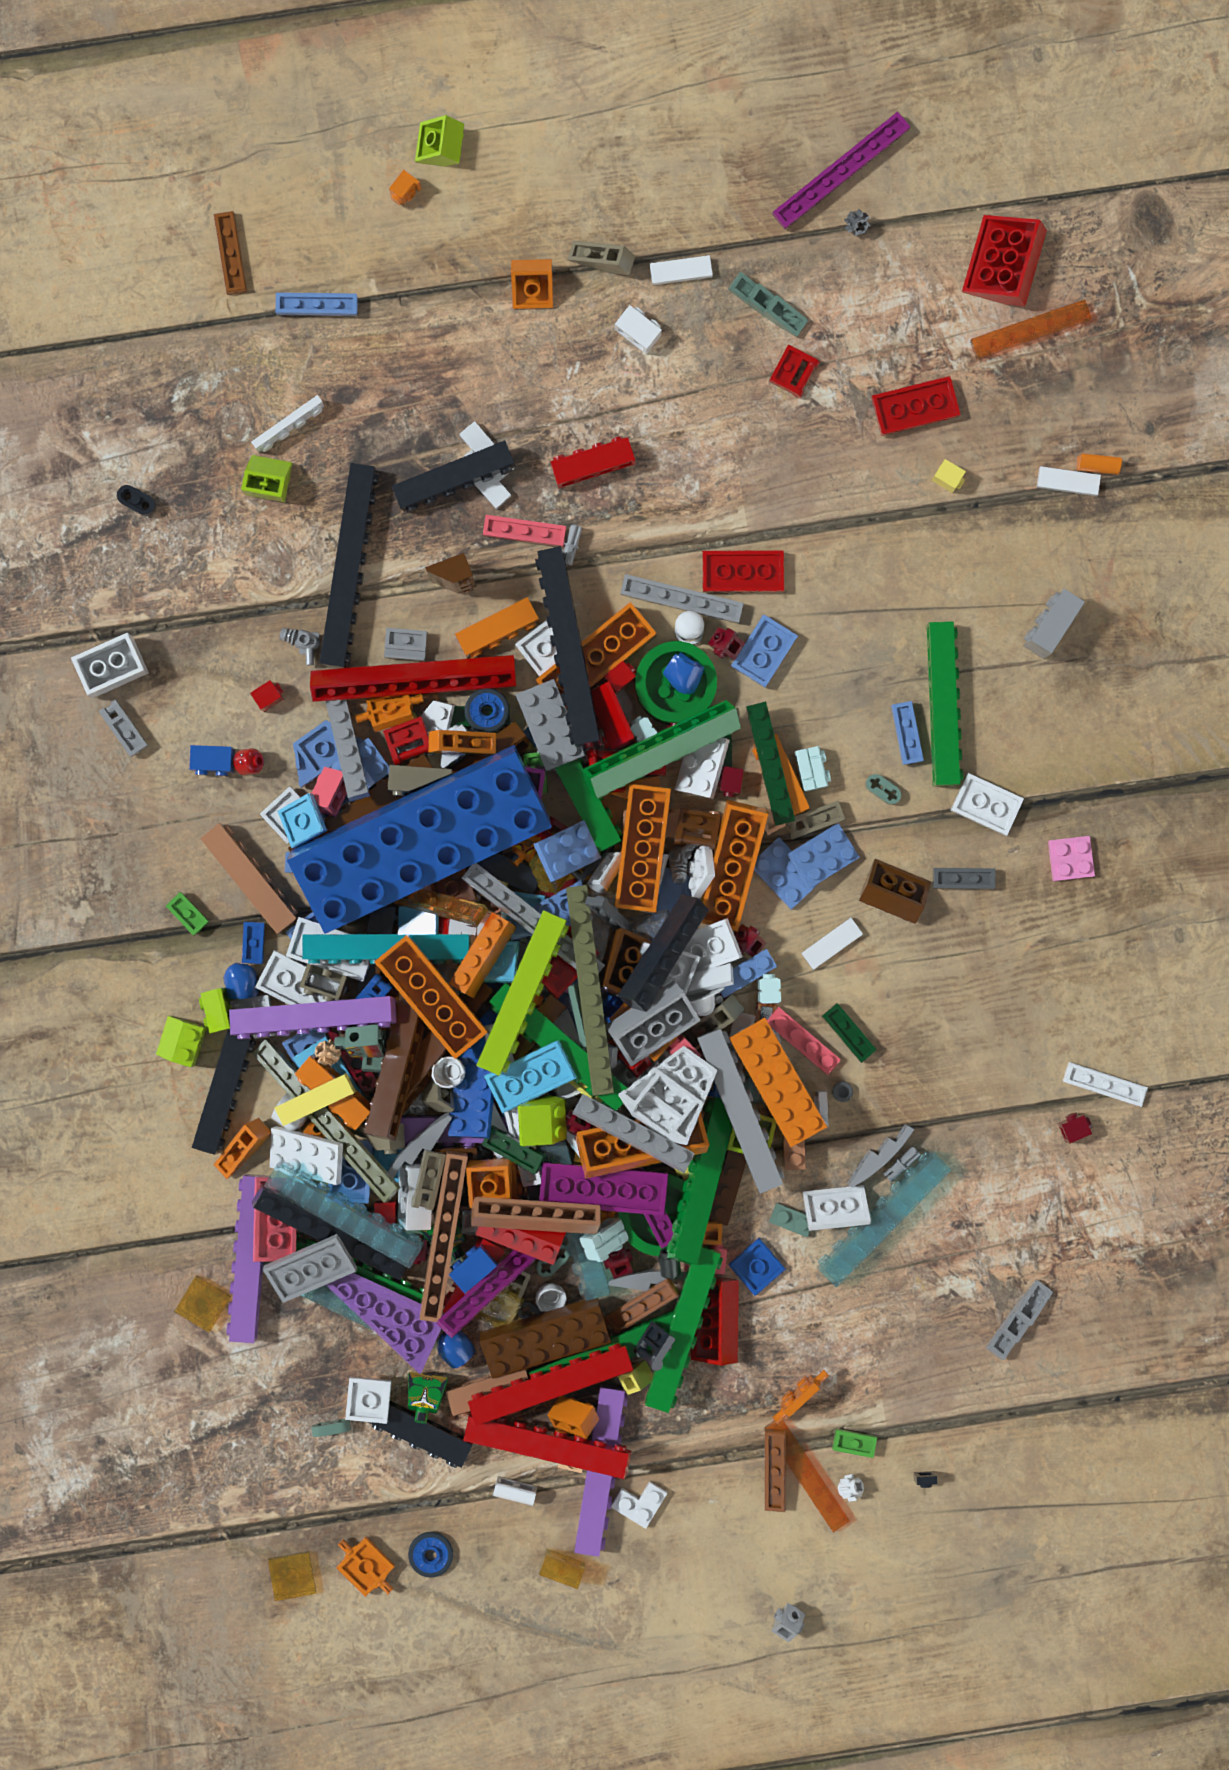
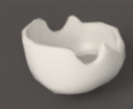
[432,1057,465,1088]
[535,1283,567,1312]

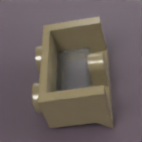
[299,963,349,1001]

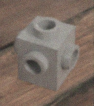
[772,1603,805,1642]

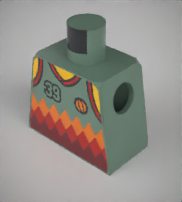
[334,1025,385,1057]

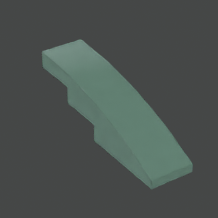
[728,272,808,337]

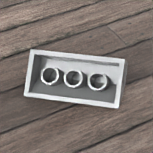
[605,980,701,1066]

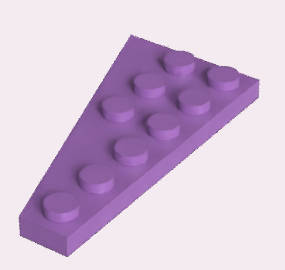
[326,1273,444,1374]

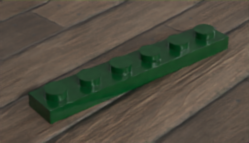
[746,701,795,826]

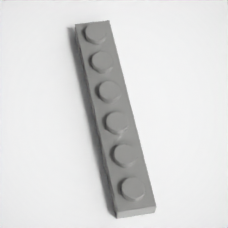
[620,574,743,624]
[325,699,370,802]
[573,1094,695,1173]

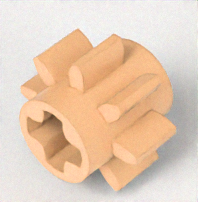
[315,1040,341,1066]

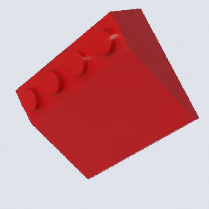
[962,215,1047,307]

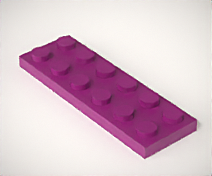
[539,1162,668,1216]

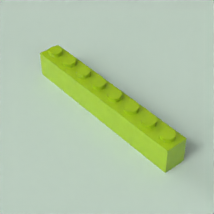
[476,910,569,1076]

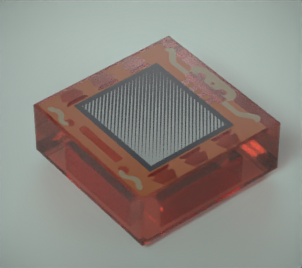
[754,1002,777,1023]

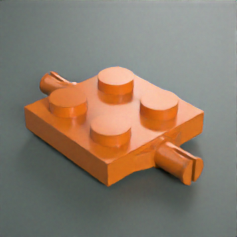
[355,694,424,732]
[772,1369,829,1424]
[336,1536,395,1597]

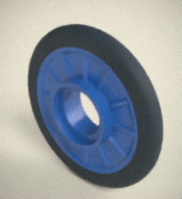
[465,688,510,733]
[408,1532,453,1578]

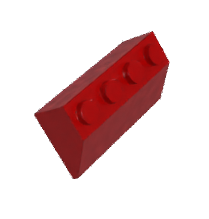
[475,1197,566,1265]
[691,1277,739,1366]

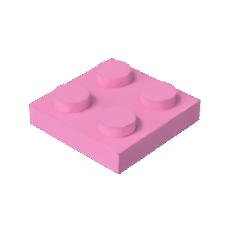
[1048,836,1095,881]

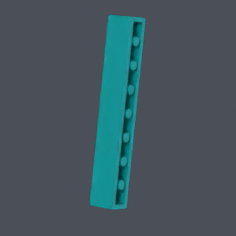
[302,934,471,964]

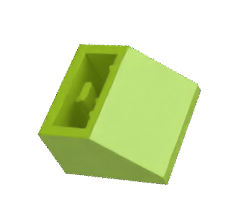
[241,455,293,503]

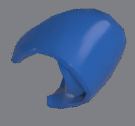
[663,653,704,694]
[223,962,259,999]
[437,1331,476,1369]

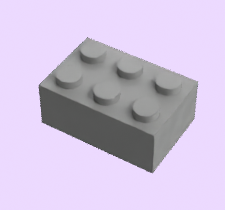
[1023,589,1085,659]

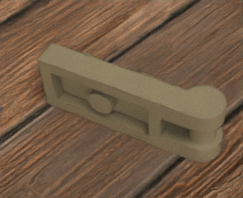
[786,801,845,840]
[411,1150,446,1211]

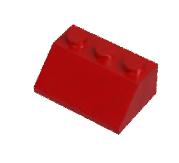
[591,681,634,751]

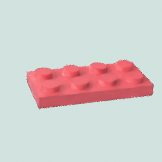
[253,1177,297,1262]

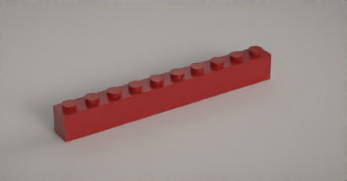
[310,655,516,702]

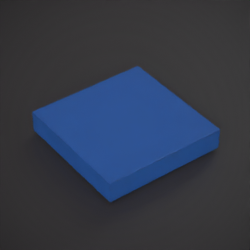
[728,1237,786,1296]

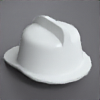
[686,987,724,1016]

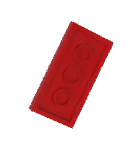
[871,376,961,436]
[702,550,784,592]

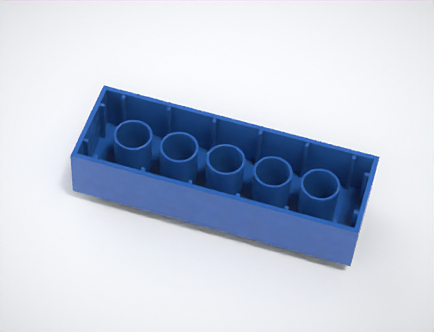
[287,745,551,934]

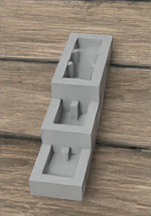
[387,1112,452,1178]
[847,1124,914,1188]
[608,1269,687,1291]
[986,1280,1053,1360]

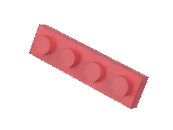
[483,515,566,547]
[767,1007,841,1075]

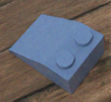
[330,738,389,806]
[327,1139,374,1203]

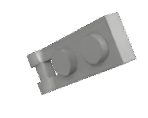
[99,699,149,757]

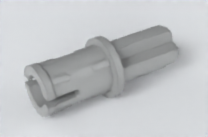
[563,525,582,566]
[883,1147,920,1183]

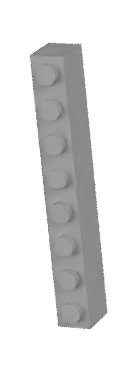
[697,1028,785,1194]

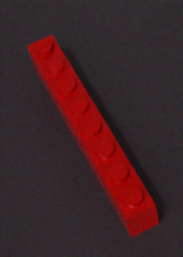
[468,1343,634,1426]
[463,1415,632,1479]

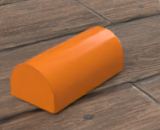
[1077,453,1122,475]

